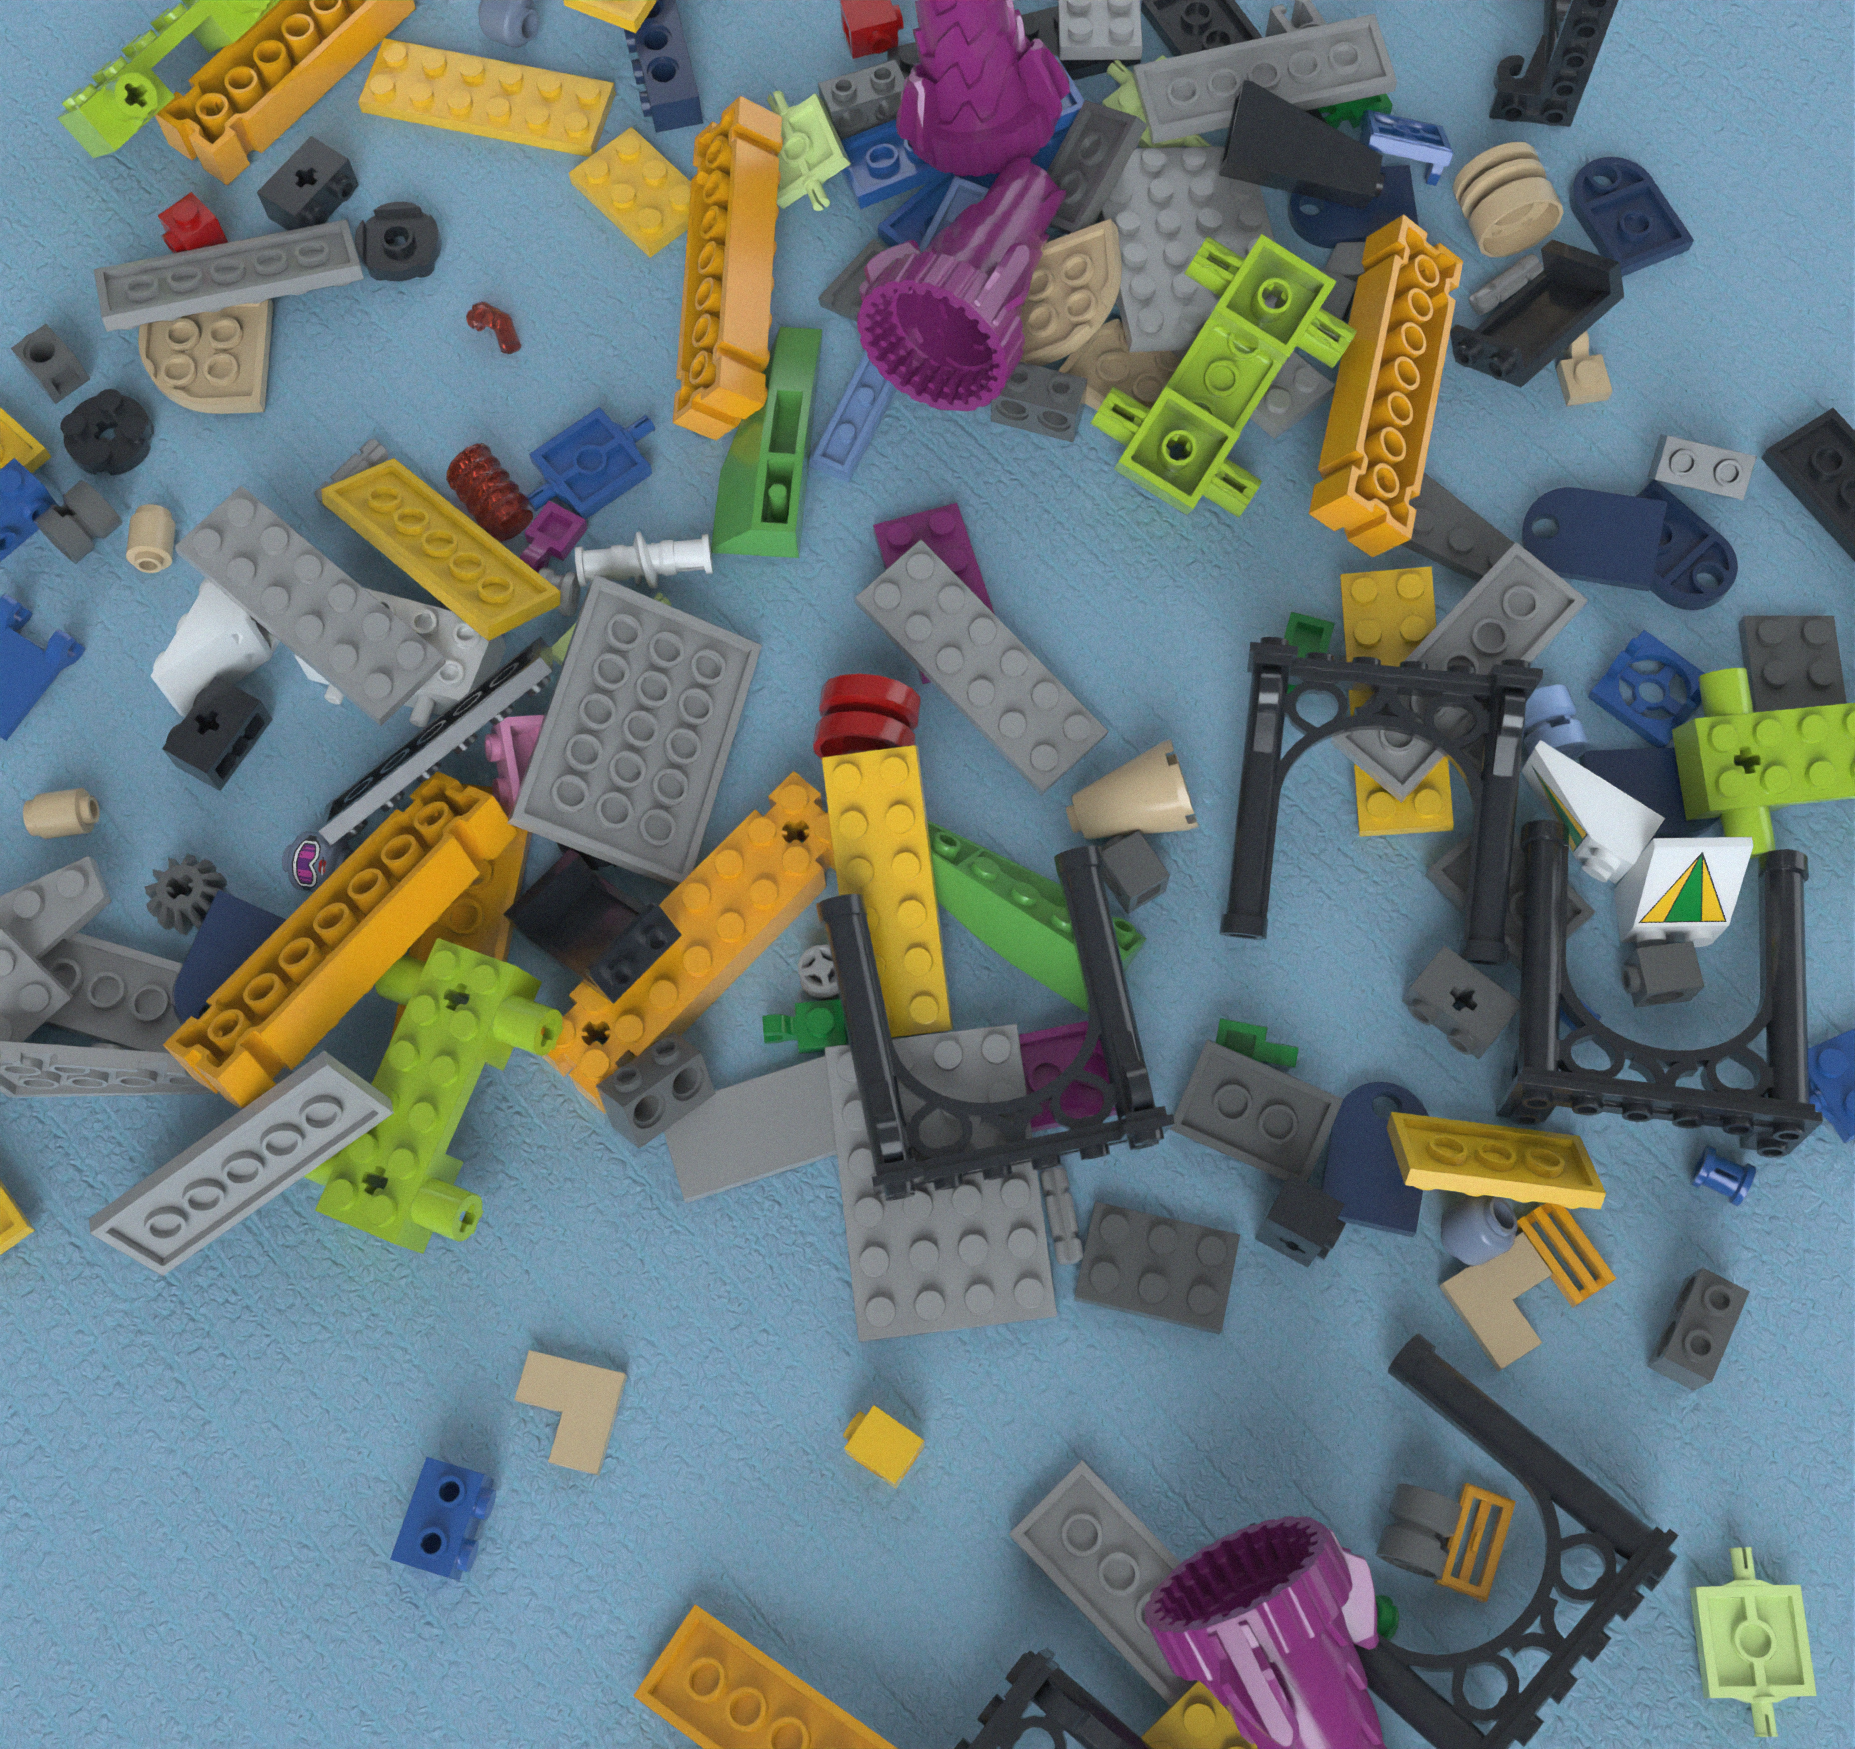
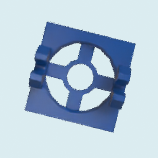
[1359,110,1453,186]
[1588,630,1705,748]

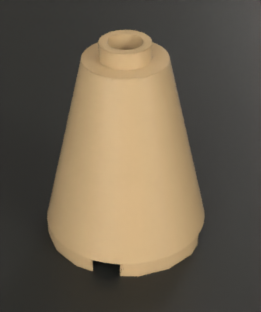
[1066,739,1199,839]

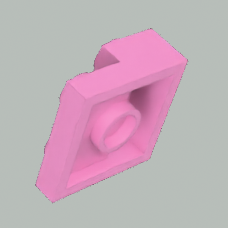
[484,715,544,818]

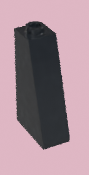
[1219,80,1385,210]

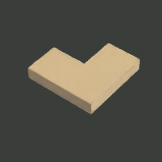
[1439,1232,1552,1372]
[514,1350,627,1476]

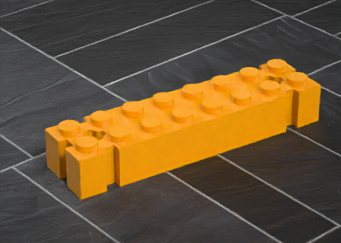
[155,0,416,185]
[673,96,783,441]
[1308,214,1463,557]
[163,771,519,1110]
[540,771,836,1114]

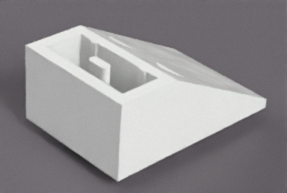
[151,578,280,717]

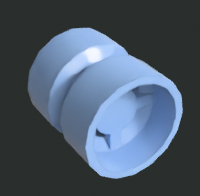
[1523,685,1590,760]

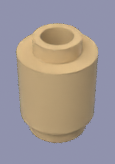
[126,504,176,573]
[23,788,100,839]

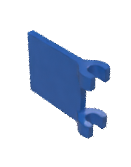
[0,593,86,741]

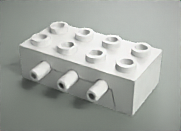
[295,587,506,727]

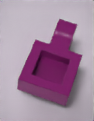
[519,501,588,573]

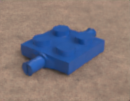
[525,407,655,520]
[1808,1028,1855,1143]

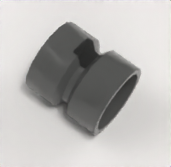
[34,480,123,564]
[1375,1483,1463,1579]

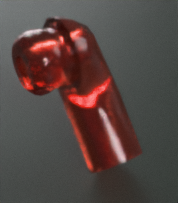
[466,302,521,354]

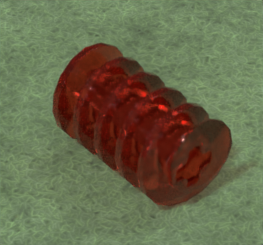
[446,443,533,542]

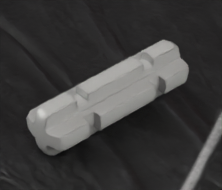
[1469,254,1543,315]
[314,439,388,511]
[1040,1167,1083,1265]

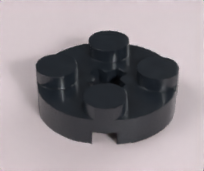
[355,202,442,281]
[60,389,154,476]

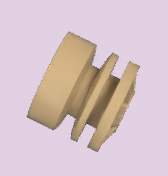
[1452,142,1564,257]

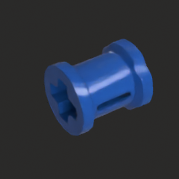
[1689,1145,1756,1206]

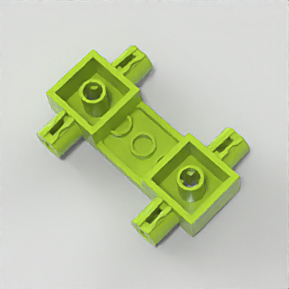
[57,0,280,158]
[1090,233,1357,518]
[1672,668,1855,859]
[303,938,564,1254]

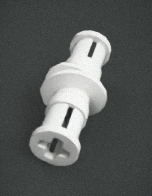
[575,532,713,588]

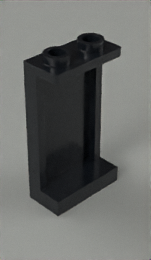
[1450,239,1624,388]
[503,849,682,1004]

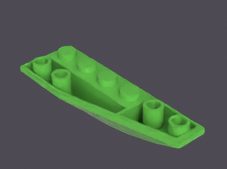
[711,327,822,558]
[927,820,1147,1013]

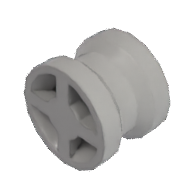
[539,567,581,617]
[798,945,839,1001]

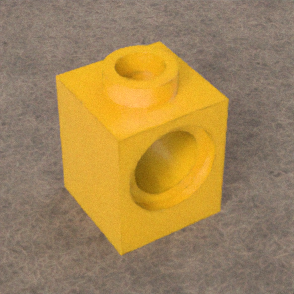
[843,1405,925,1489]

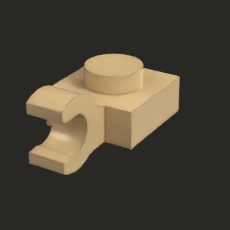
[1556,330,1613,406]

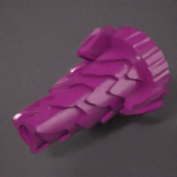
[896,0,1070,176]
[857,157,1066,411]
[1144,1516,1387,1749]

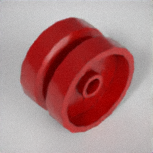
[813,673,921,760]

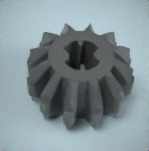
[144,853,227,936]

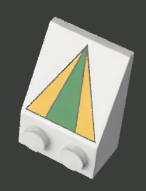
[1521,740,1665,884]
[1614,837,1753,947]

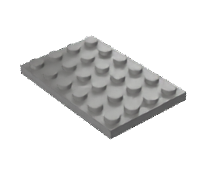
[1098,146,1277,352]
[508,574,762,888]
[825,1024,1057,1342]

